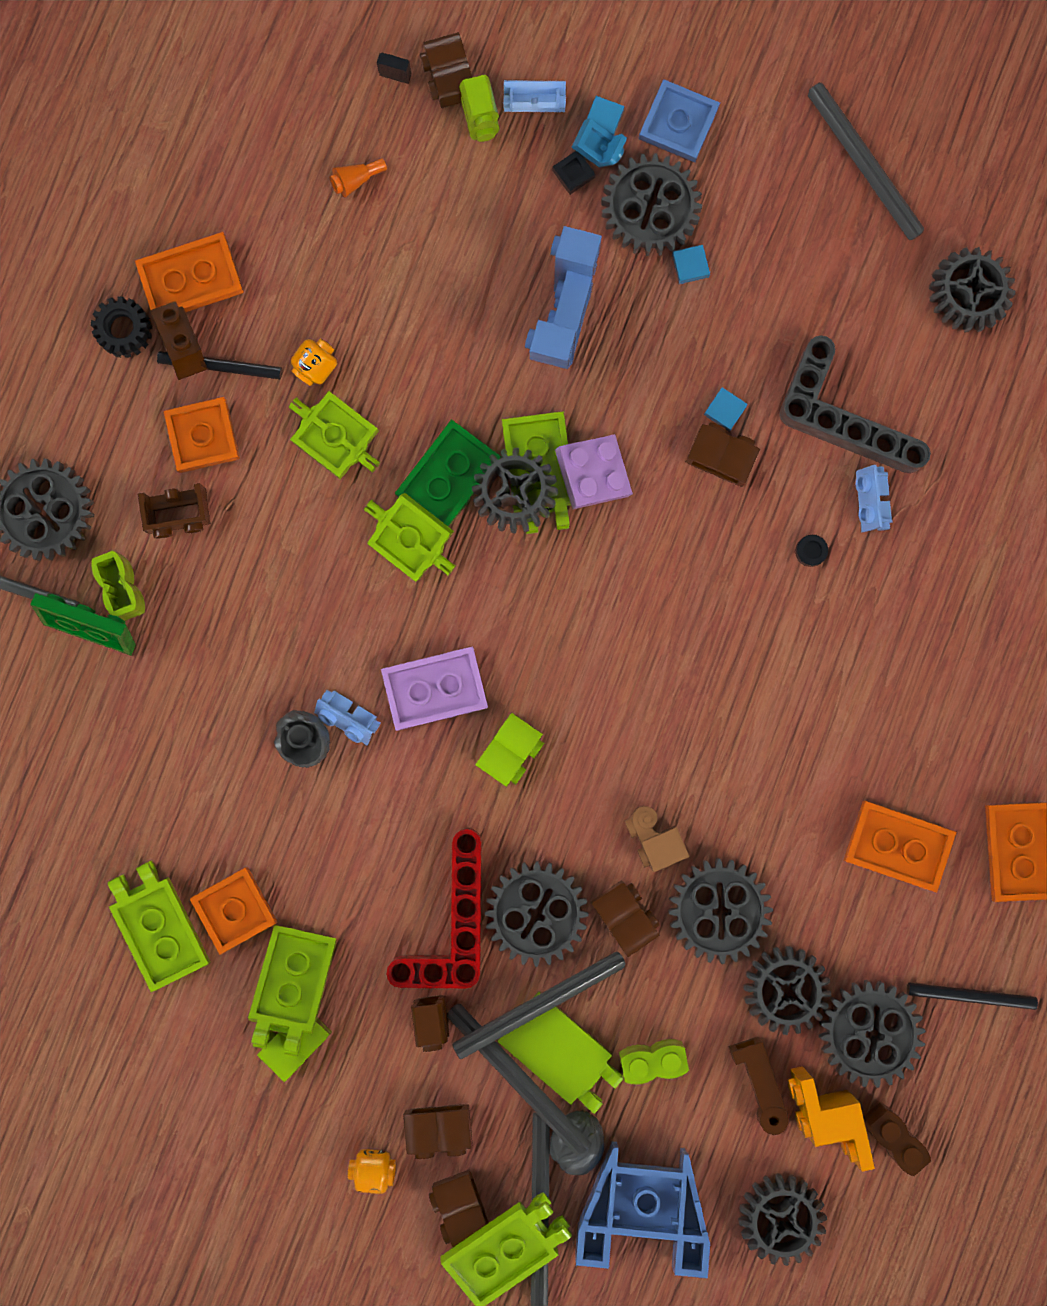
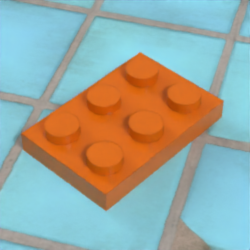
[135,232,244,312]
[843,801,957,893]
[985,802,1047,902]

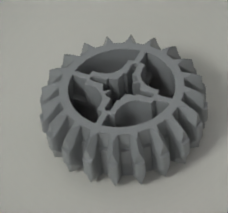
[929,247,1016,333]
[472,447,558,534]
[743,946,831,1035]
[738,1173,827,1266]

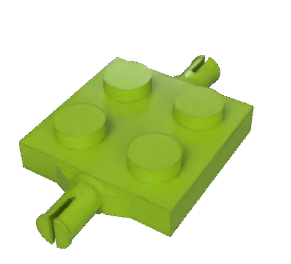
[289,391,380,480]
[364,493,456,582]

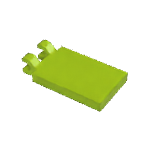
[502,411,571,534]
[107,860,211,992]
[248,925,337,1056]
[497,991,624,1114]
[440,1192,572,1306]

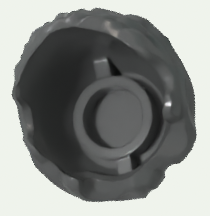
[274,710,330,768]
[549,1110,604,1175]

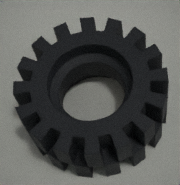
[91,296,153,358]

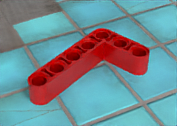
[386,828,482,989]

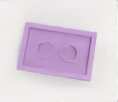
[381,646,488,731]

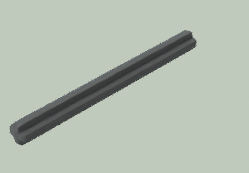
[808,83,924,240]
[452,952,626,1059]
[447,1004,591,1156]
[531,1112,550,1306]

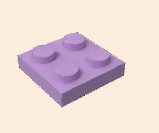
[555,434,633,510]

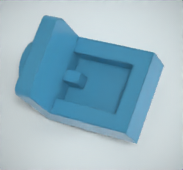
[571,118,627,168]

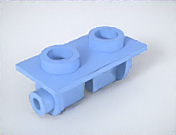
[503,80,566,112]
[855,465,893,532]
[314,690,381,746]

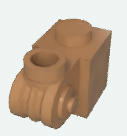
[625,806,689,872]

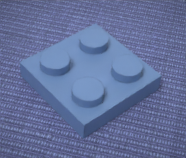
[639,79,720,162]

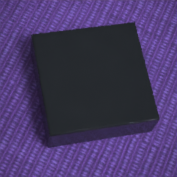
[377,52,412,84]
[552,151,595,195]

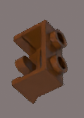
[150,301,208,380]
[137,483,211,539]

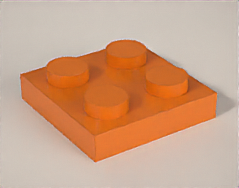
[163,397,240,473]
[190,867,278,955]

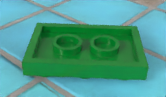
[394,419,501,527]
[30,593,136,656]

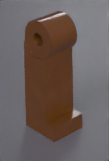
[728,1036,788,1135]

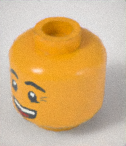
[291,338,337,386]
[348,1149,396,1194]

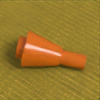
[330,158,387,198]

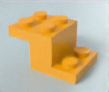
[787,1066,875,1172]

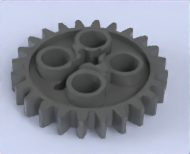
[601,153,702,256]
[0,458,95,561]
[668,858,773,964]
[485,861,589,967]
[819,980,926,1088]

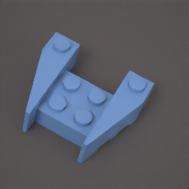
[525,226,602,369]
[575,1141,710,1278]

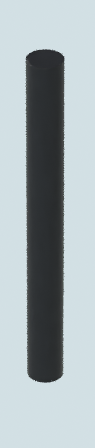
[157,351,282,380]
[907,982,1038,1010]

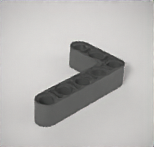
[779,335,931,474]

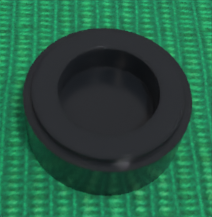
[795,534,828,567]

